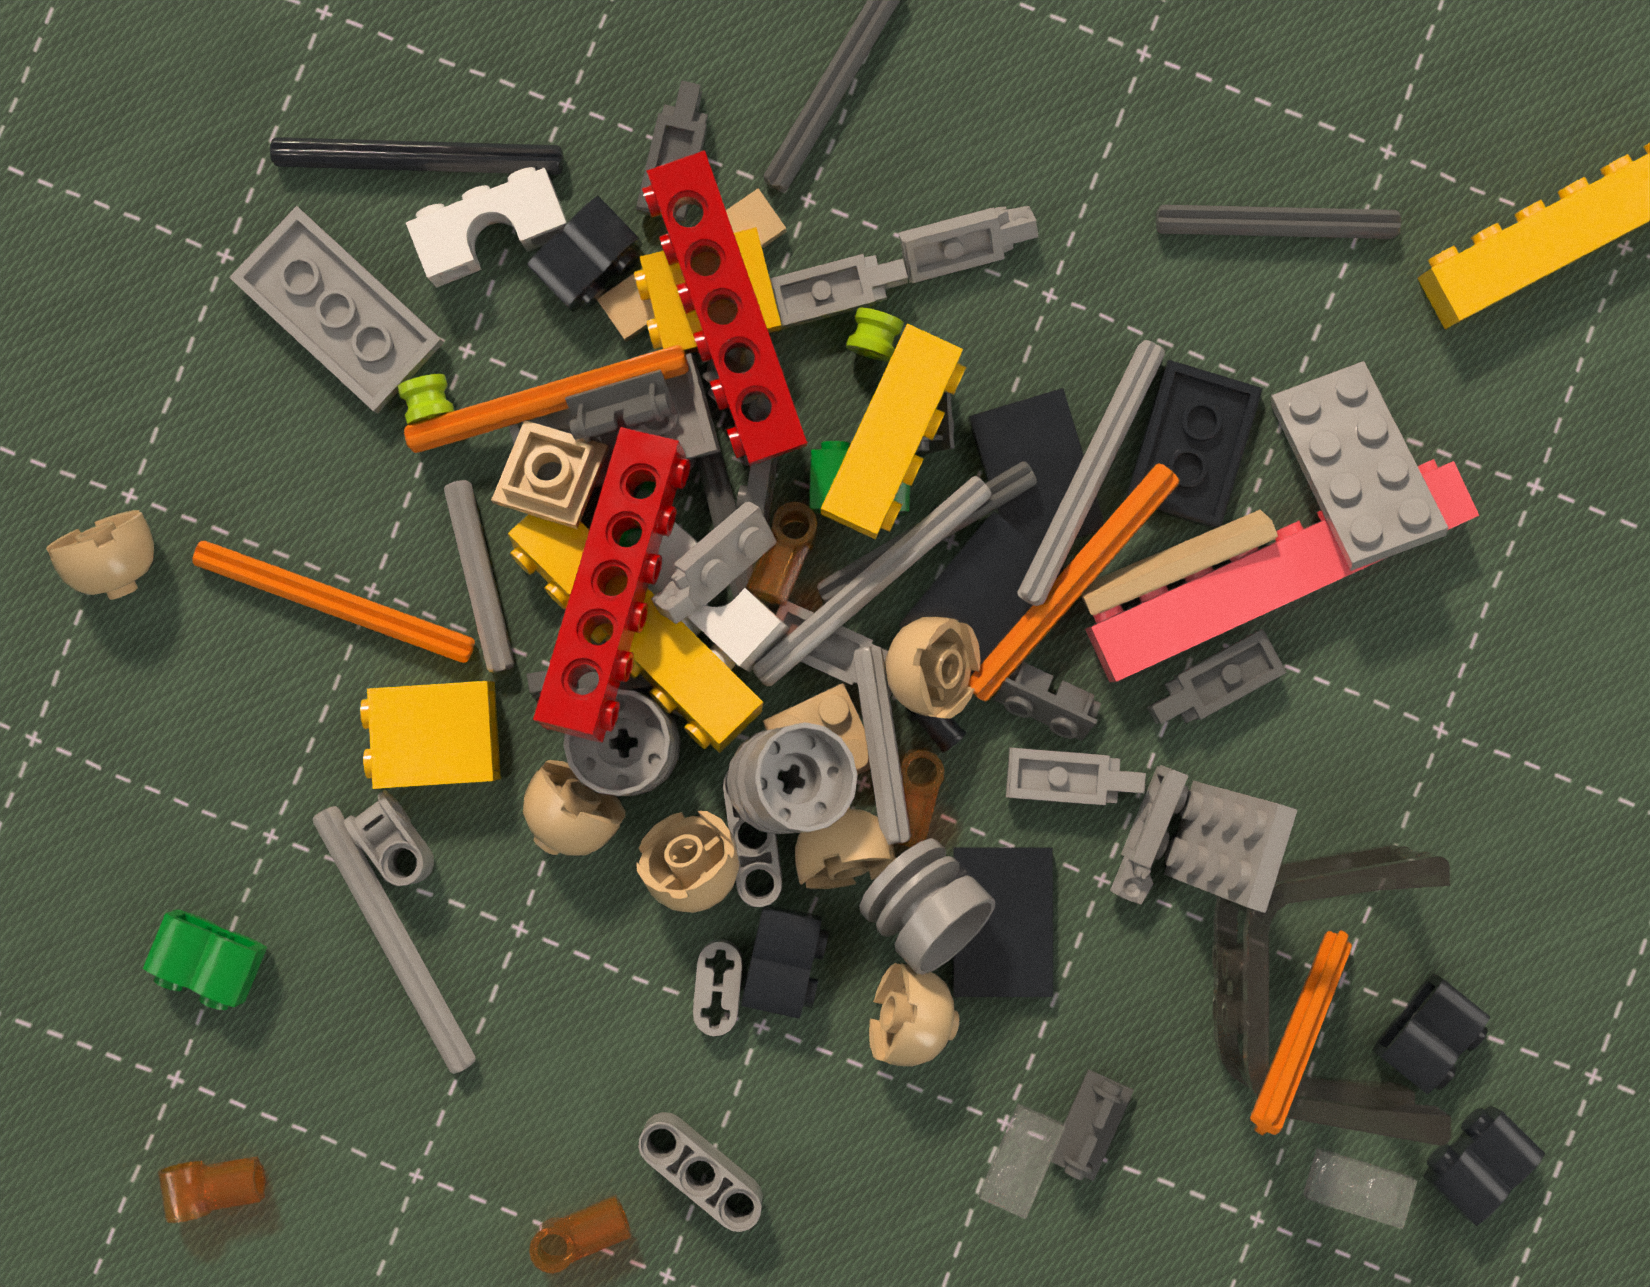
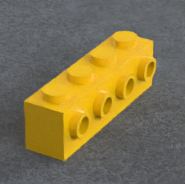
[821,324,966,539]

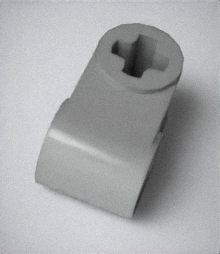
[344,790,434,886]

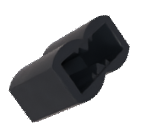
[527,195,643,312]
[741,905,829,1019]
[1372,974,1490,1095]
[1423,1105,1546,1226]

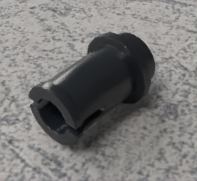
[905,707,967,753]

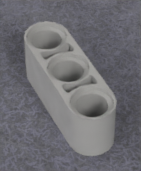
[723,770,783,907]
[638,1112,763,1232]

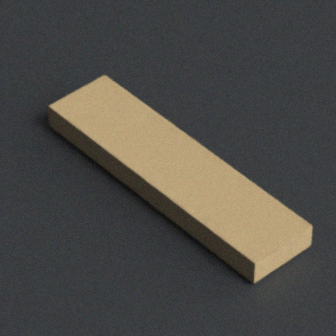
[597,188,787,342]
[1081,510,1278,616]

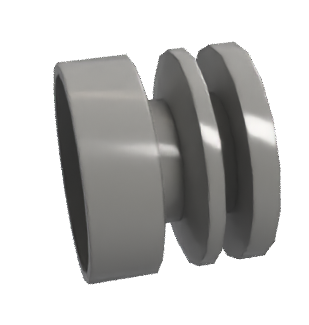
[563,689,681,796]
[727,722,858,834]
[859,838,995,975]

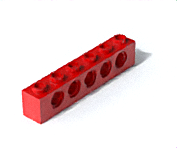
[642,150,807,466]
[533,427,690,743]

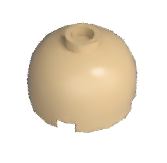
[46,510,154,600]
[886,617,981,718]
[523,760,625,856]
[795,806,896,889]
[636,811,739,913]
[869,963,959,1066]

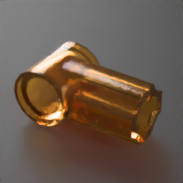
[746,502,817,606]
[897,747,945,847]
[158,1156,266,1223]
[529,1195,632,1273]

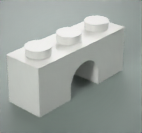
[406,167,568,288]
[648,523,790,672]

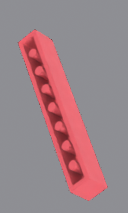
[1085,459,1479,682]

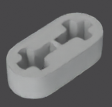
[693,939,743,1036]

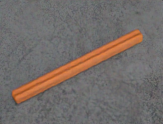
[404,345,689,453]
[967,463,1179,702]
[192,541,475,663]
[1250,930,1352,1135]

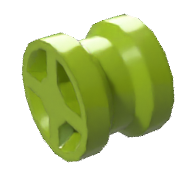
[846,307,904,362]
[397,374,454,425]

